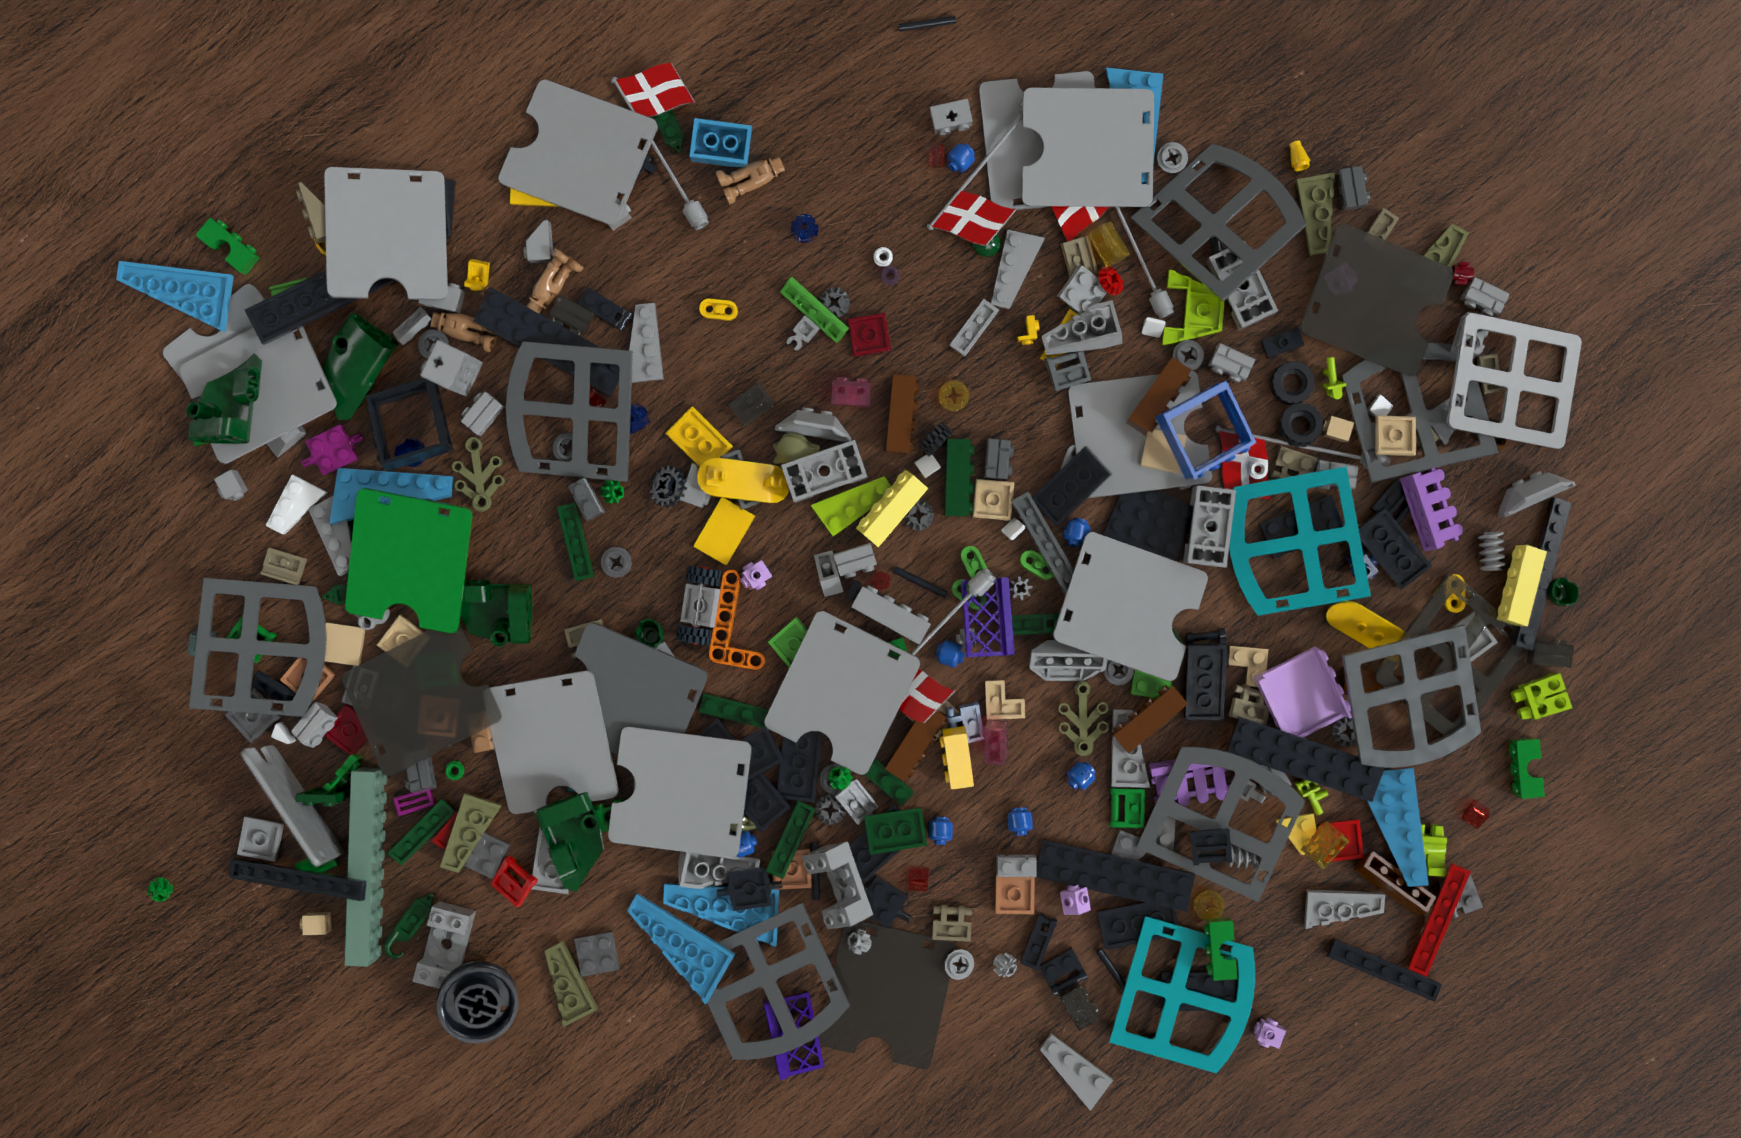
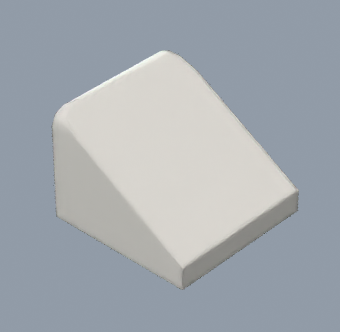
[1142,317,1166,338]
[1367,395,1393,417]
[914,454,941,478]
[1001,518,1025,540]
[271,722,296,744]

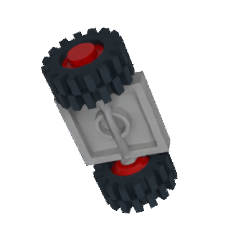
[676,566,722,645]

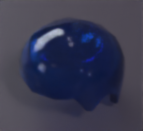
[395,439,425,467]

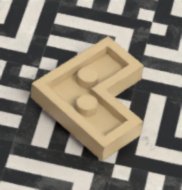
[1227,646,1269,687]
[985,680,1025,720]

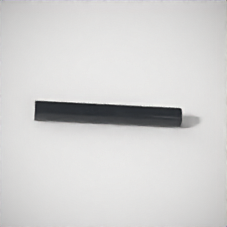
[898,16,956,32]
[893,566,948,599]
[810,842,820,900]
[1096,948,1126,991]

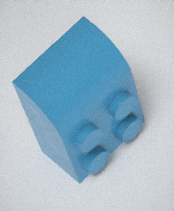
[690,118,752,167]

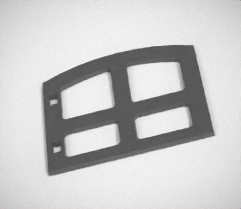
[1131,144,1306,301]
[506,341,633,482]
[1341,343,1499,483]
[189,578,327,717]
[1342,625,1481,768]
[1136,746,1305,902]
[708,903,850,1060]

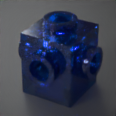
[791,214,819,243]
[630,403,651,435]

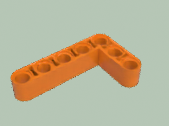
[709,570,765,670]

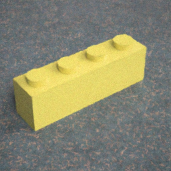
[856,470,928,547]
[1497,545,1547,626]

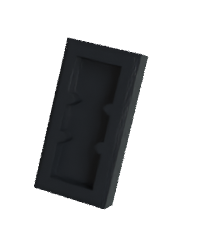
[1261,327,1305,359]

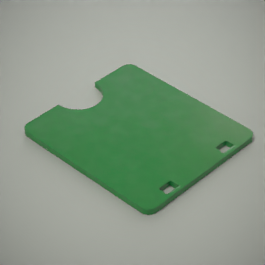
[345,488,473,633]

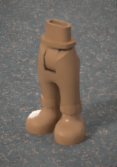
[715,157,785,205]
[527,248,584,313]
[431,312,497,352]

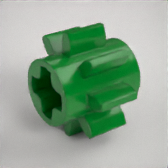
[600,480,624,503]
[827,765,853,791]
[147,878,173,902]

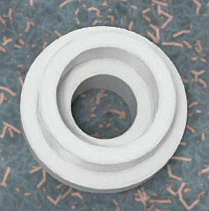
[874,247,893,267]
[1248,460,1268,479]

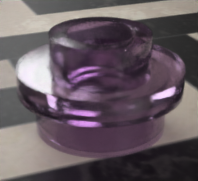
[881,266,900,285]

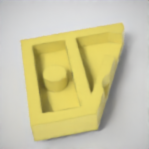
[1276,813,1321,855]

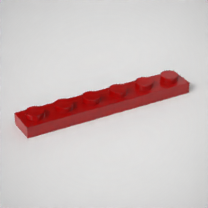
[1408,863,1471,976]

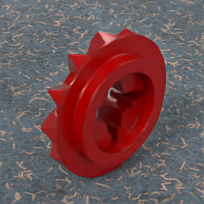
[1098,266,1124,295]

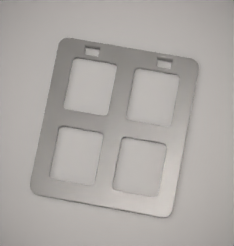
[1447,313,1581,449]

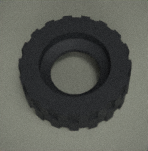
[1270,361,1315,405]
[1278,403,1324,448]

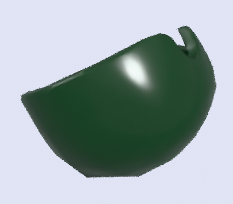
[970,234,1001,257]
[1547,577,1579,607]
[635,618,664,648]

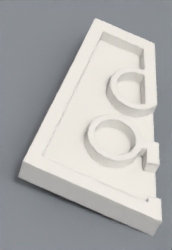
[266,475,328,534]

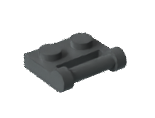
[1044,351,1091,391]

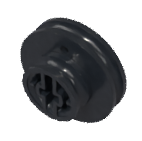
[437,961,518,1043]

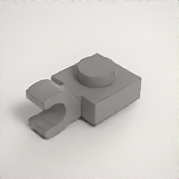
[1240,780,1266,803]

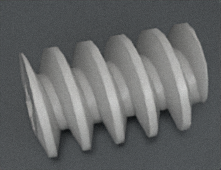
[1478,531,1505,571]
[1228,844,1262,871]

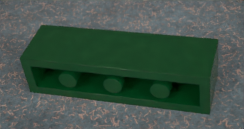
[945,439,974,517]

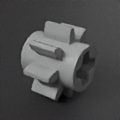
[1009,576,1033,600]
[956,627,980,648]
[848,929,871,955]
[993,953,1017,978]

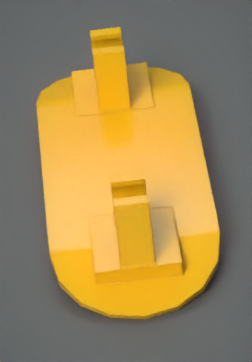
[697,458,789,503]
[1326,600,1411,662]

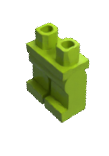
[1511,672,1572,720]
[1421,823,1447,877]

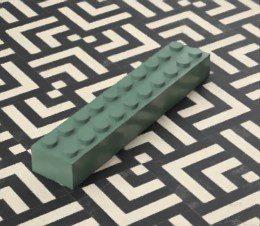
[345,767,387,967]

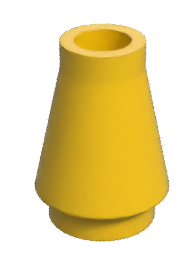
[1289,141,1310,171]

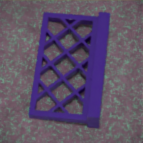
[961,577,1014,658]
[763,991,824,1080]

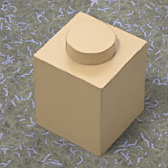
[1322,416,1354,442]
[300,912,331,935]

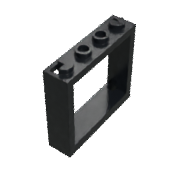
[365,378,454,471]

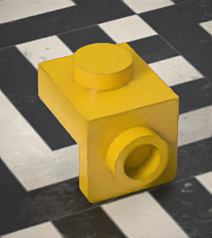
[464,259,490,291]
[1017,315,1040,345]

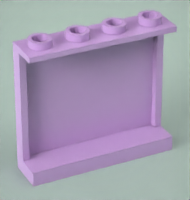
[1253,646,1352,737]

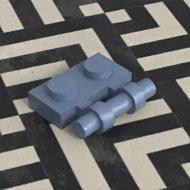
[946,702,985,743]

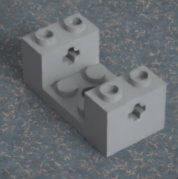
[1206,241,1278,330]
[420,340,483,397]
[781,440,868,503]
[1183,486,1236,568]
[802,841,873,929]
[412,901,476,988]

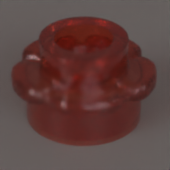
[872,571,891,590]

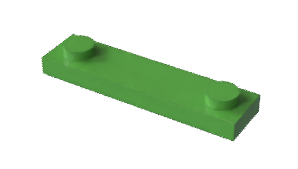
[780,277,849,343]

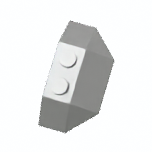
[775,408,852,443]
[1497,471,1576,518]
[1029,640,1107,681]

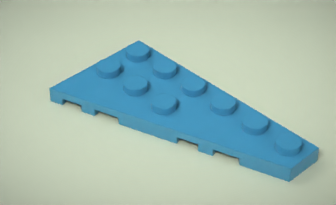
[1105,68,1163,185]
[116,261,234,333]
[330,468,454,525]
[1367,768,1429,887]
[663,883,780,947]
[627,893,735,1005]

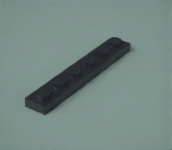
[1327,938,1442,1002]

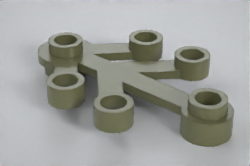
[452,437,505,512]
[1058,681,1109,756]

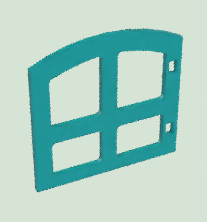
[1229,466,1371,616]
[1109,916,1255,1074]

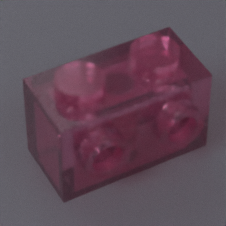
[831,377,871,407]
[982,719,1008,765]

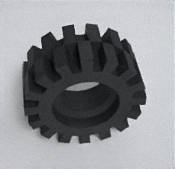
[919,421,953,457]

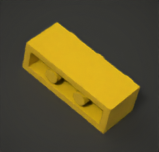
[940,726,974,790]

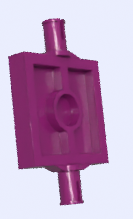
[301,425,364,476]

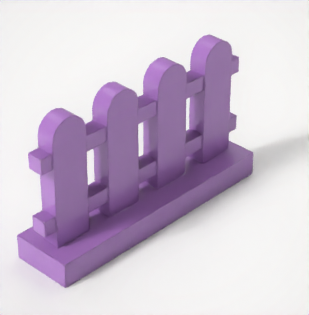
[1400,468,1463,552]
[1148,759,1230,806]

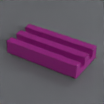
[393,789,436,816]

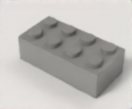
[852,585,931,645]

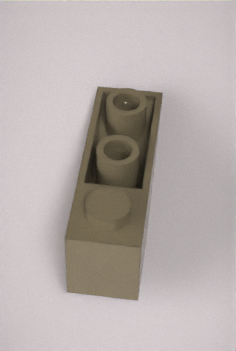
[296,183,326,244]

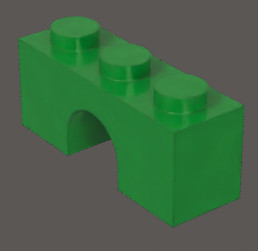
[196,218,260,275]
[1508,737,1545,799]
[1204,917,1237,981]

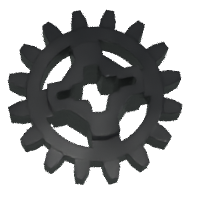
[649,465,687,508]

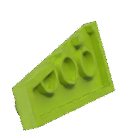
[811,477,891,536]

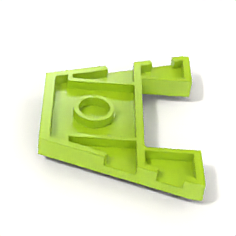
[1162,270,1225,345]

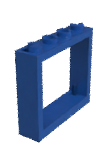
[1155,380,1256,480]

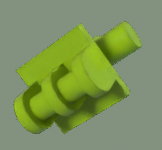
[1320,356,1346,399]
[1294,779,1328,815]

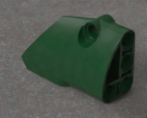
[323,313,399,420]
[186,353,262,444]
[460,580,533,647]
[534,792,604,892]

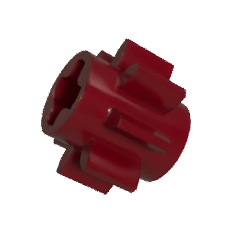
[1450,261,1474,286]

